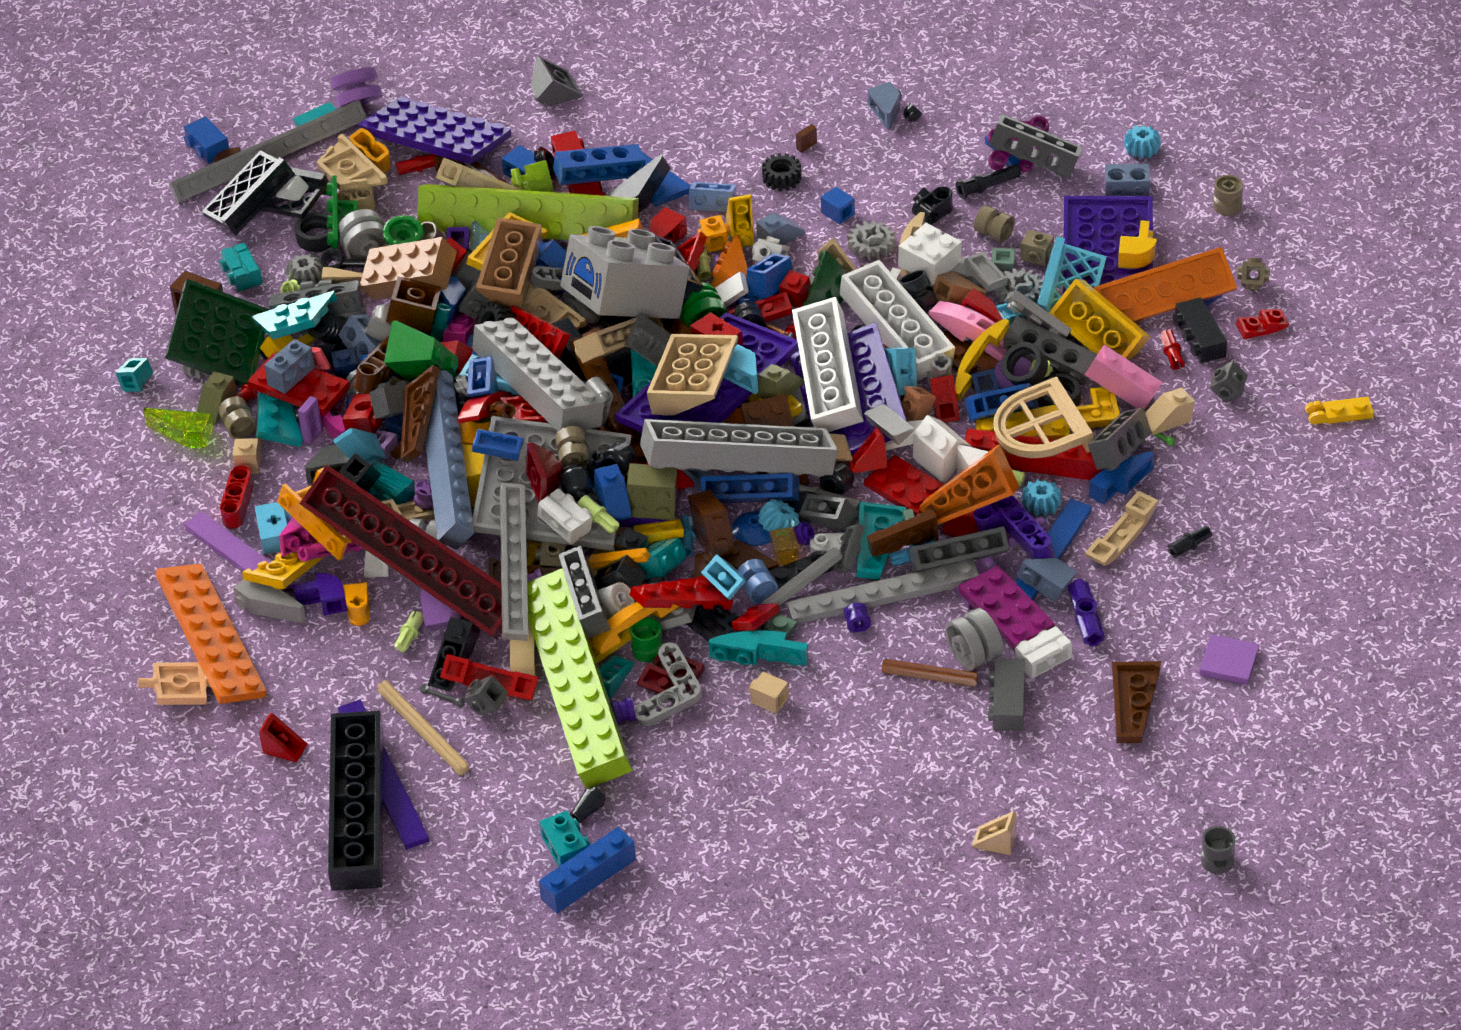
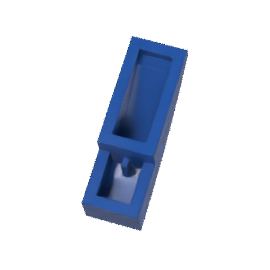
[1089,451,1154,505]

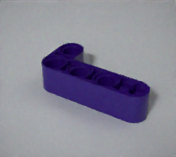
[973,495,1055,559]

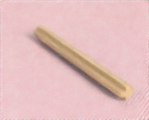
[377,680,469,775]

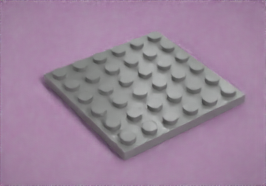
[472,416,631,551]

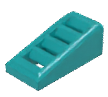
[599,655,635,700]

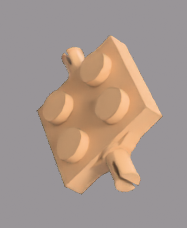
[138,662,211,705]

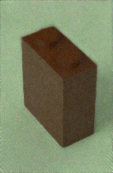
[688,489,735,559]

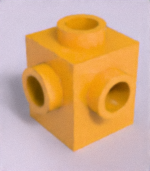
[697,215,730,253]

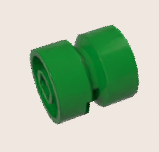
[630,617,663,663]

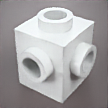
[752,236,790,261]

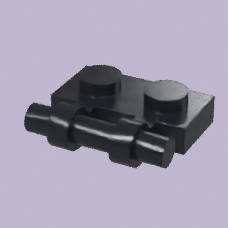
[686,605,740,642]

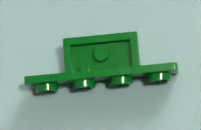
[326,175,358,249]

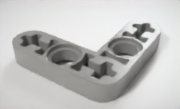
[635,642,703,726]

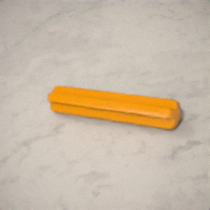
[588,548,650,568]

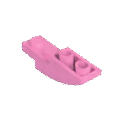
[928,301,1007,361]

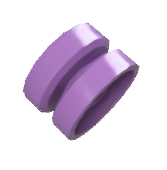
[330,67,383,108]

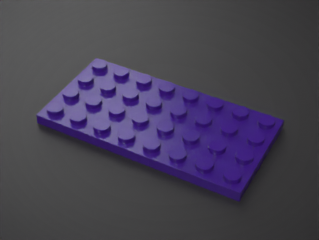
[615,313,799,432]

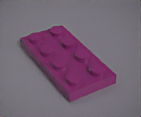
[958,565,1055,650]

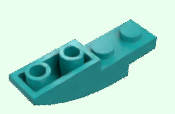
[708,631,809,666]

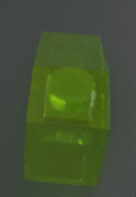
[143,407,213,448]

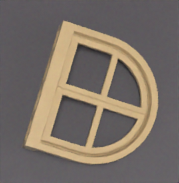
[993,377,1094,458]

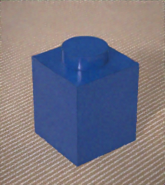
[820,187,855,224]

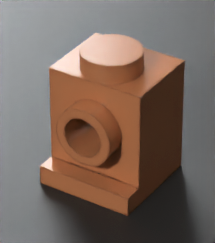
[902,386,936,422]

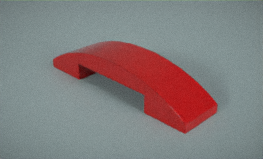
[458,391,515,423]
[440,654,539,701]

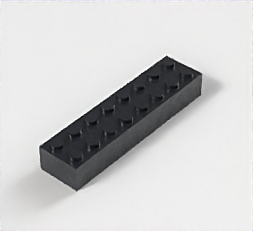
[328,710,383,891]

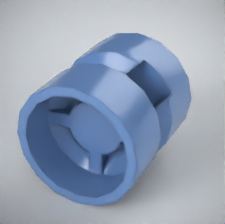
[737,559,778,604]

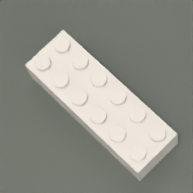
[840,260,955,381]
[792,297,864,432]

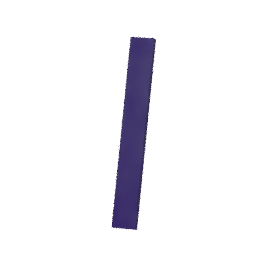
[338,699,429,850]

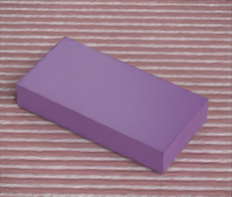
[298,396,323,445]

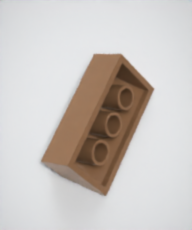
[476,217,543,309]

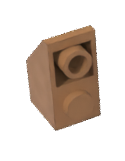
[933,271,987,305]

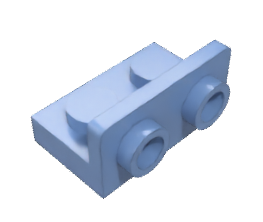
[689,182,737,212]

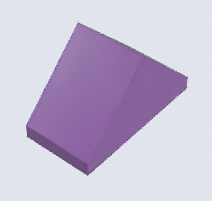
[420,589,466,629]

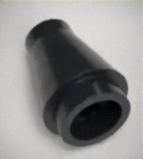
[570,786,606,823]

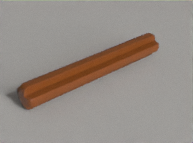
[881,659,978,687]

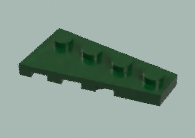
[802,250,847,307]

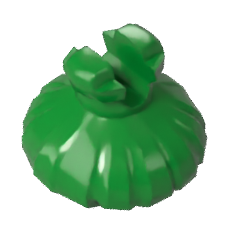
[382,215,424,246]

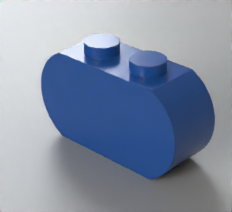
[964,383,1037,423]

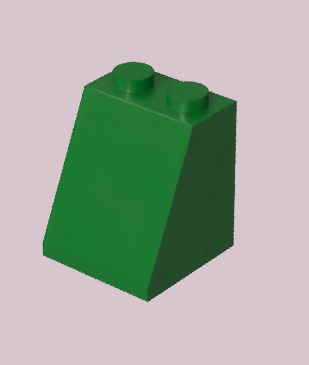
[384,321,458,382]

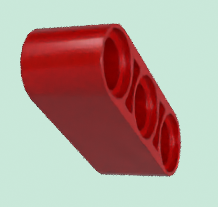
[220,465,253,529]

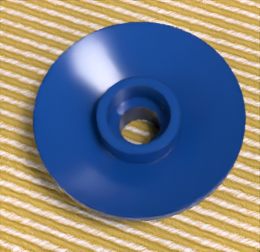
[732,511,776,546]

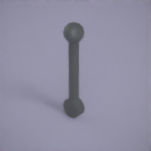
[420,684,465,707]

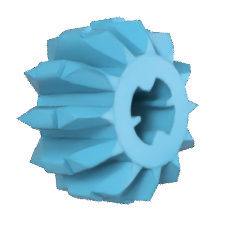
[1124,125,1161,160]
[1022,479,1061,518]
[758,499,799,538]

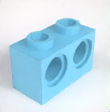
[885,348,917,395]

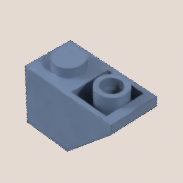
[1016,558,1077,603]

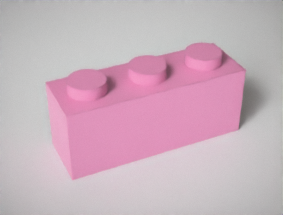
[1084,345,1162,410]

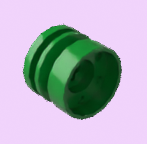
[680,282,729,329]

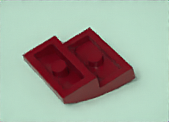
[636,652,705,701]

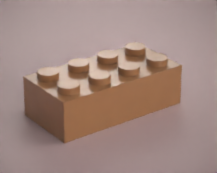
[360,237,457,300]

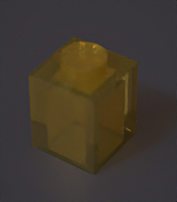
[770,527,799,566]

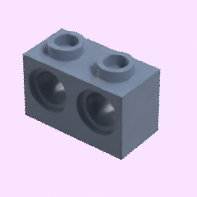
[1105,164,1150,196]
[338,314,381,364]
[264,339,315,394]

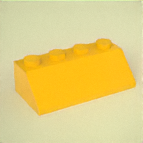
[1049,278,1151,360]

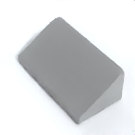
[864,404,915,445]

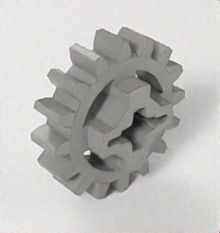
[847,220,896,260]
[995,268,1043,303]

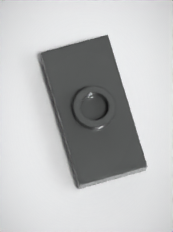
[834,523,865,573]

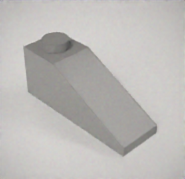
[233,580,306,623]

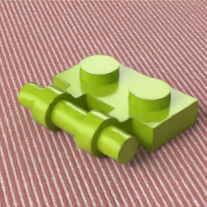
[511,160,554,192]

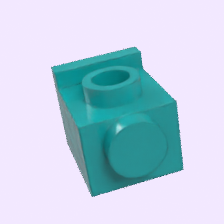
[115,358,154,392]

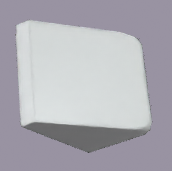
[276,175,309,201]

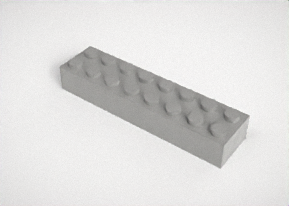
[472,318,604,431]
[640,419,838,477]

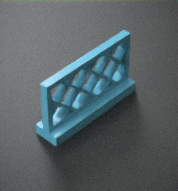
[1037,236,1107,313]

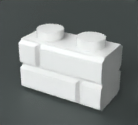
[537,489,592,545]
[1015,626,1072,679]

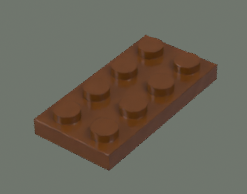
[740,394,809,485]

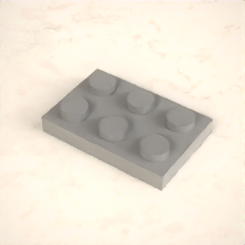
[1004,290,1072,338]

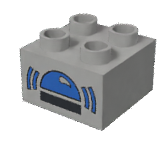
[560,226,690,319]

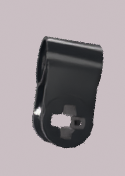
[912,186,953,225]

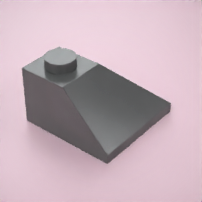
[530,56,583,106]

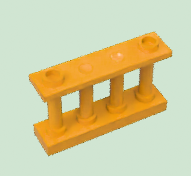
[277,467,353,561]

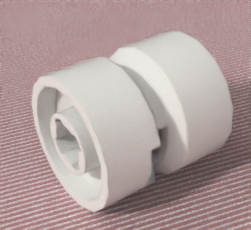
[598,582,634,619]

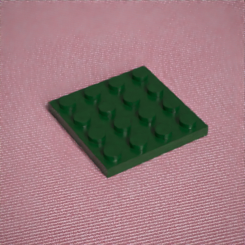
[164,279,270,386]

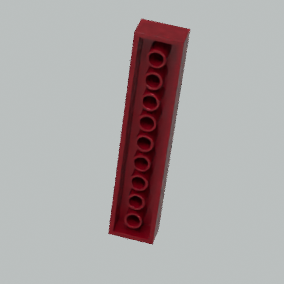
[299,464,502,640]

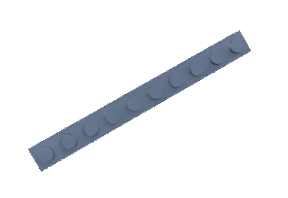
[425,370,474,550]

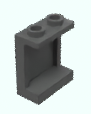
[450,253,490,320]

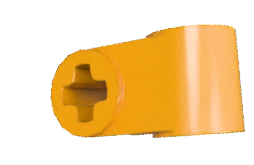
[343,582,370,626]

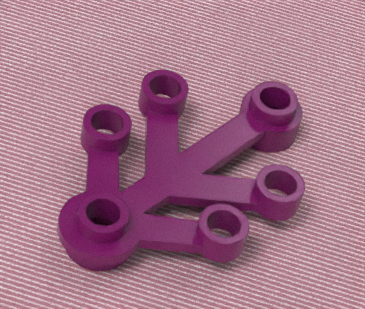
[987,116,1049,172]

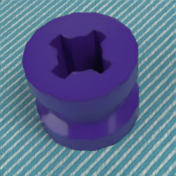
[844,602,871,633]
[611,697,636,725]

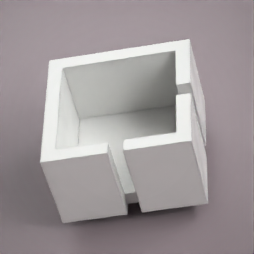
[898,223,962,285]

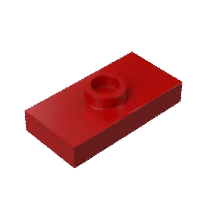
[732,603,780,631]

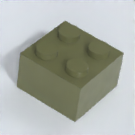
[627,464,677,520]

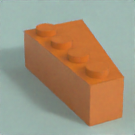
[919,444,1019,525]

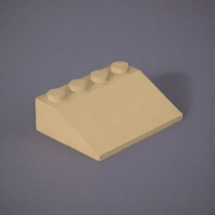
[647,334,738,416]

